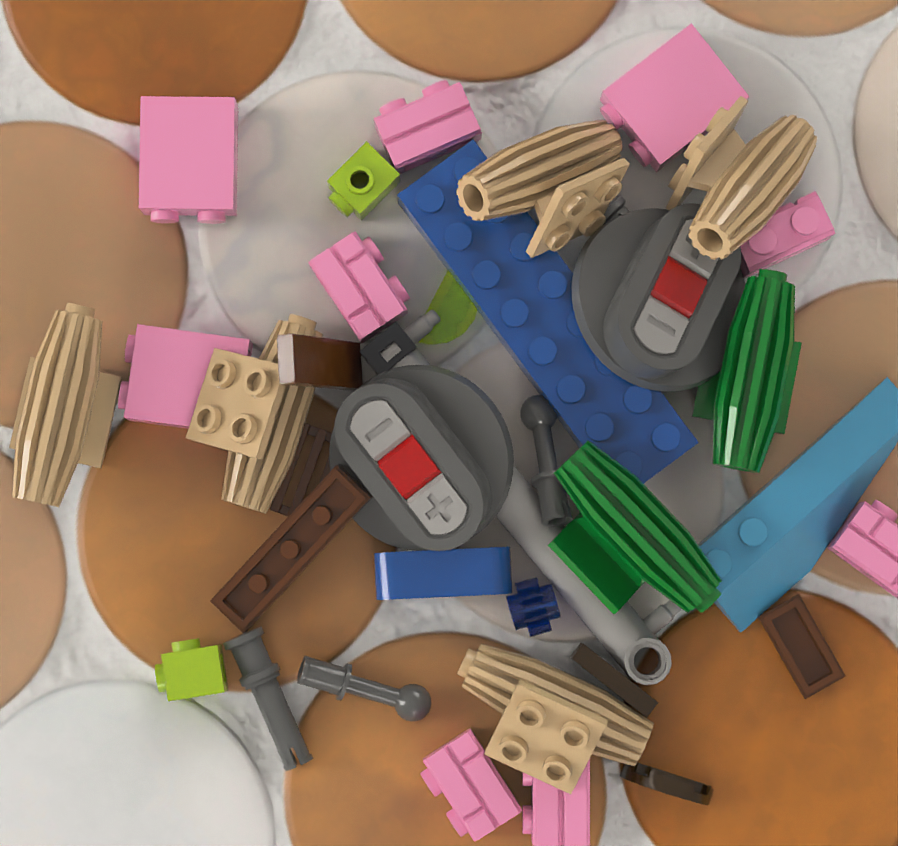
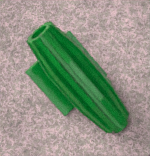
[692,269,802,473]
[548,440,722,615]

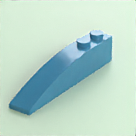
[698,377,898,632]

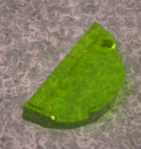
[418,270,478,346]

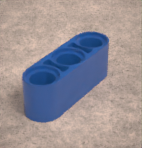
[374,547,513,600]

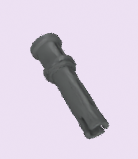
[223,626,313,771]

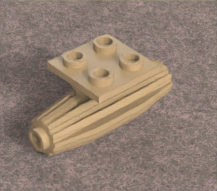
[666,96,817,260]
[456,120,630,258]
[9,303,122,507]
[186,314,323,514]
[457,644,654,794]

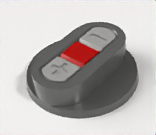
[572,203,746,392]
[329,365,514,551]

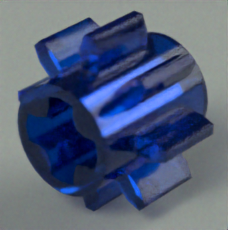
[506,577,561,637]

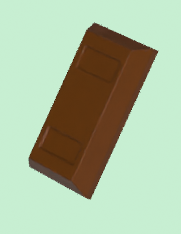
[758,594,846,699]

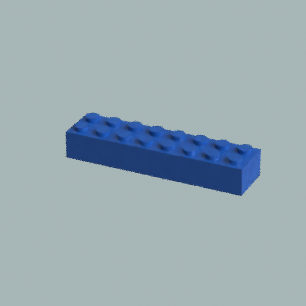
[397,139,699,484]

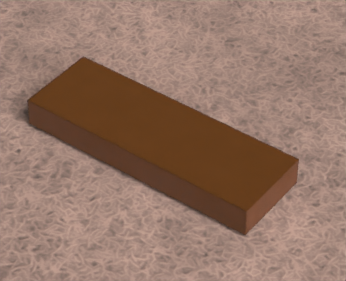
[277,334,363,390]

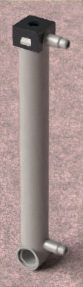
[360,310,681,685]

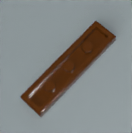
[210,464,373,634]

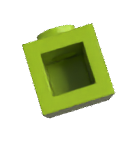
[327,141,401,221]
[155,638,228,701]

